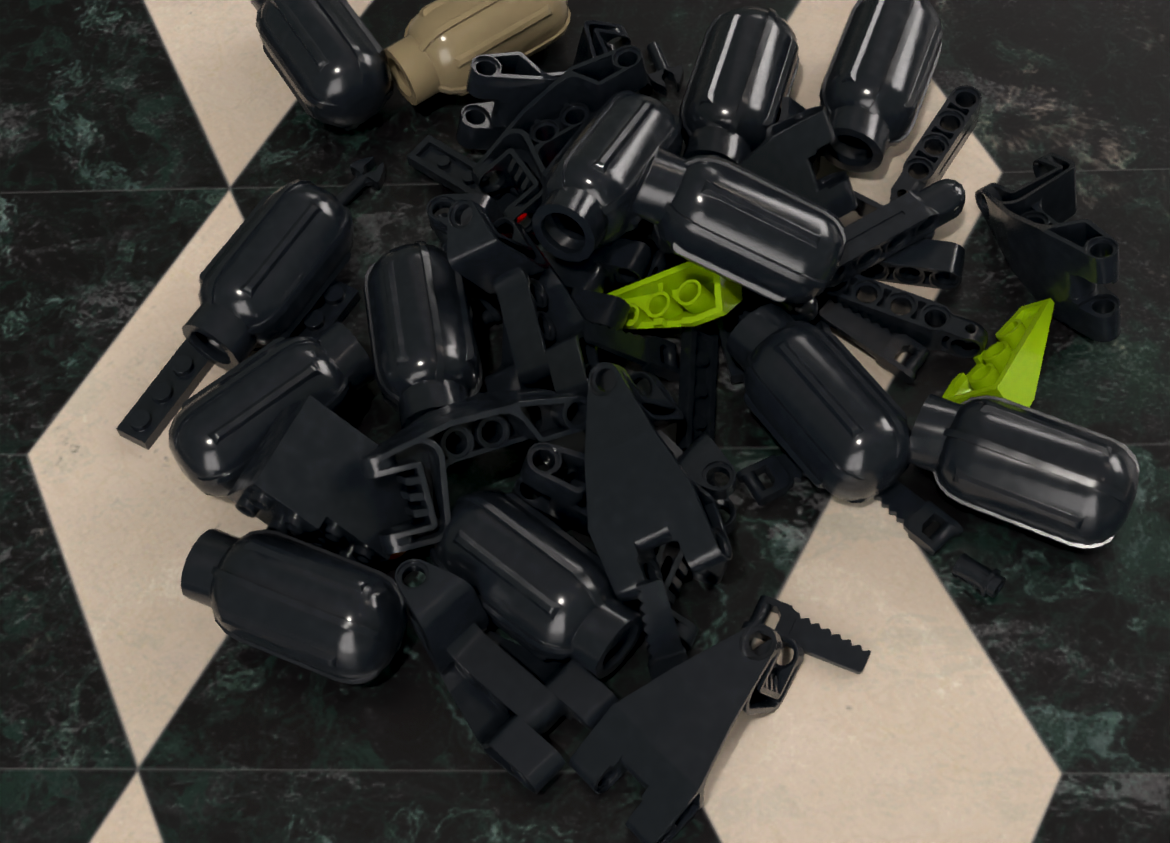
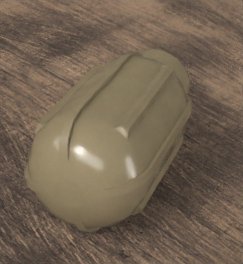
[383,0,571,105]

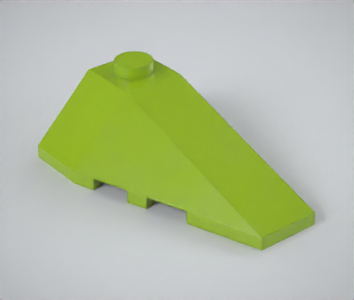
[607,261,743,330]
[942,298,1055,408]

